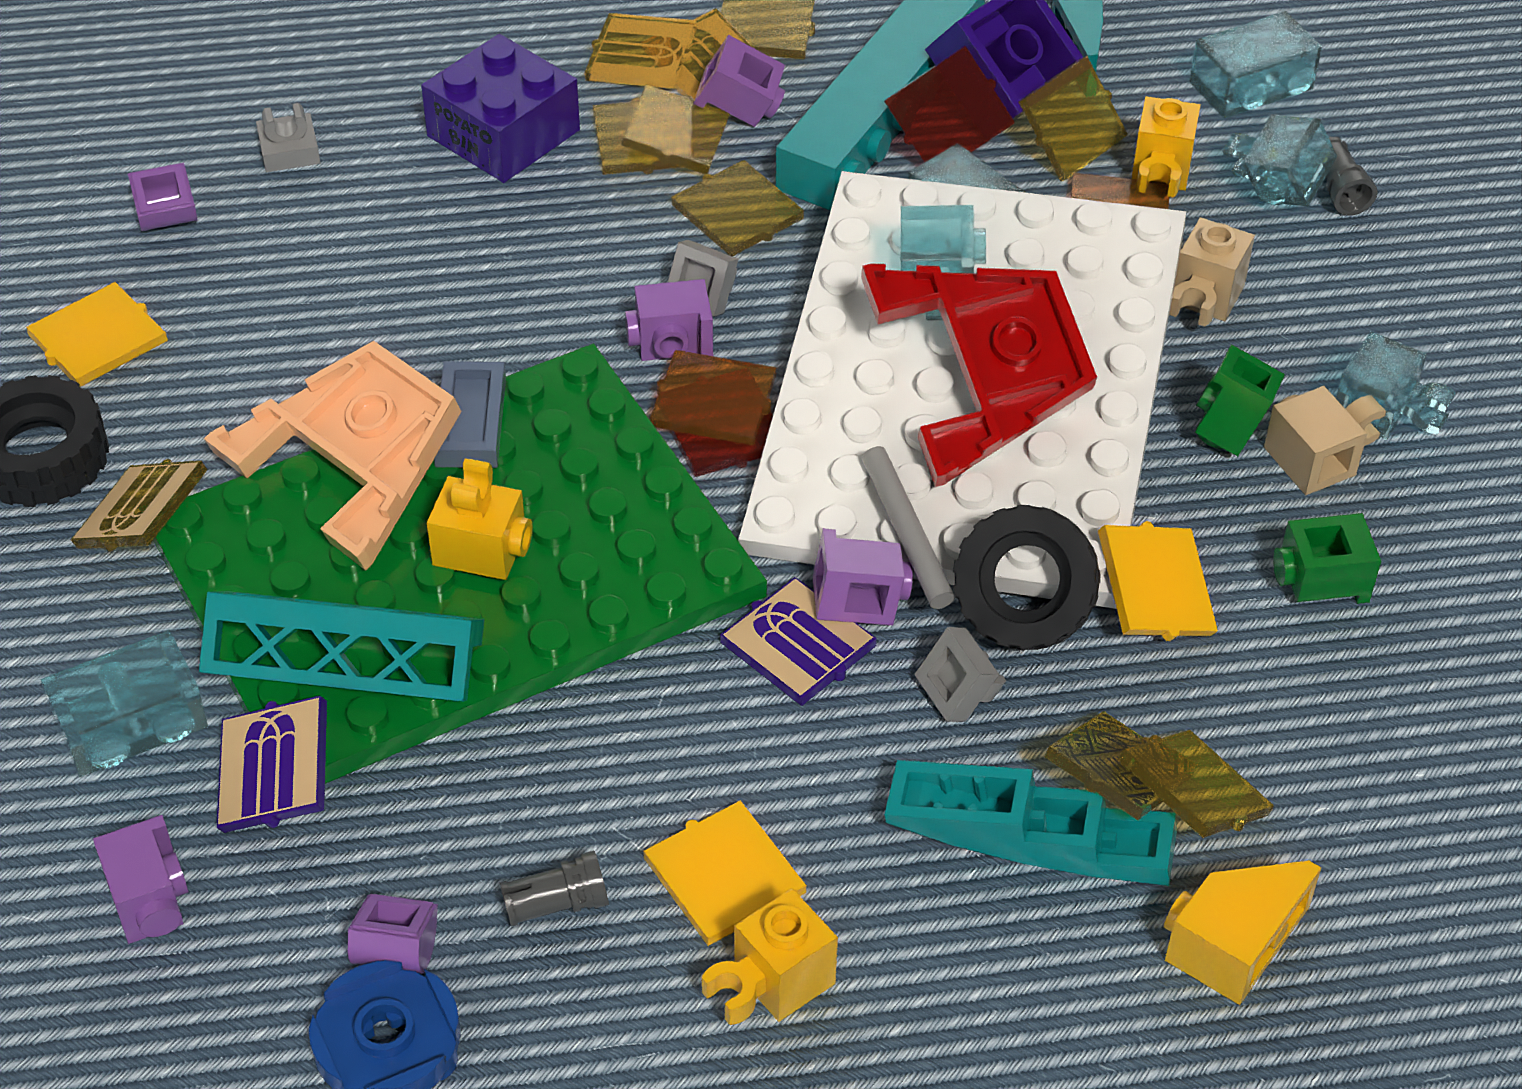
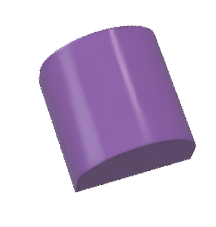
[128,162,198,232]
[348,894,438,974]

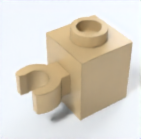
[1169,217,1255,327]
[1264,386,1386,496]

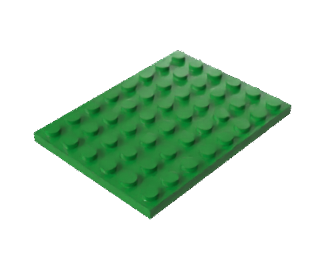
[147,343,767,784]

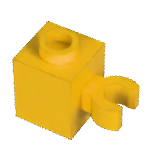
[1131,96,1201,197]
[427,458,533,580]
[701,888,838,1025]

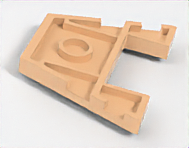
[204,341,462,571]

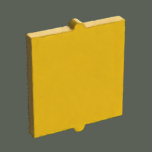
[26,282,168,387]
[1098,521,1218,641]
[643,800,806,946]

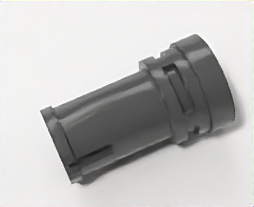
[1312,137,1378,216]
[499,850,609,927]

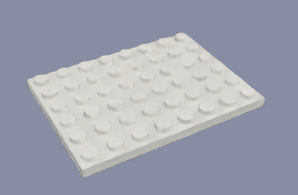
[738,171,1186,609]

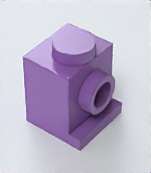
[694,35,785,127]
[625,279,713,363]
[812,528,913,626]
[93,815,189,944]

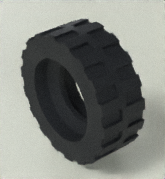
[0,375,109,507]
[953,505,1101,650]

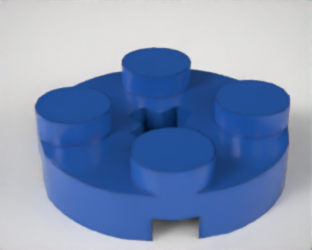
[309,960,461,1089]

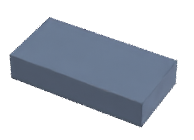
[434,361,506,468]

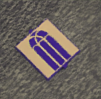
[720,577,877,706]
[217,696,327,833]

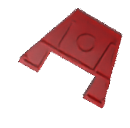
[861,263,1097,487]

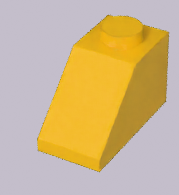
[1164,860,1321,1005]

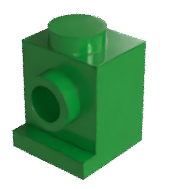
[1195,344,1285,457]
[1273,513,1381,604]

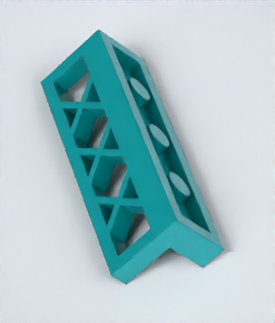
[199,591,484,701]

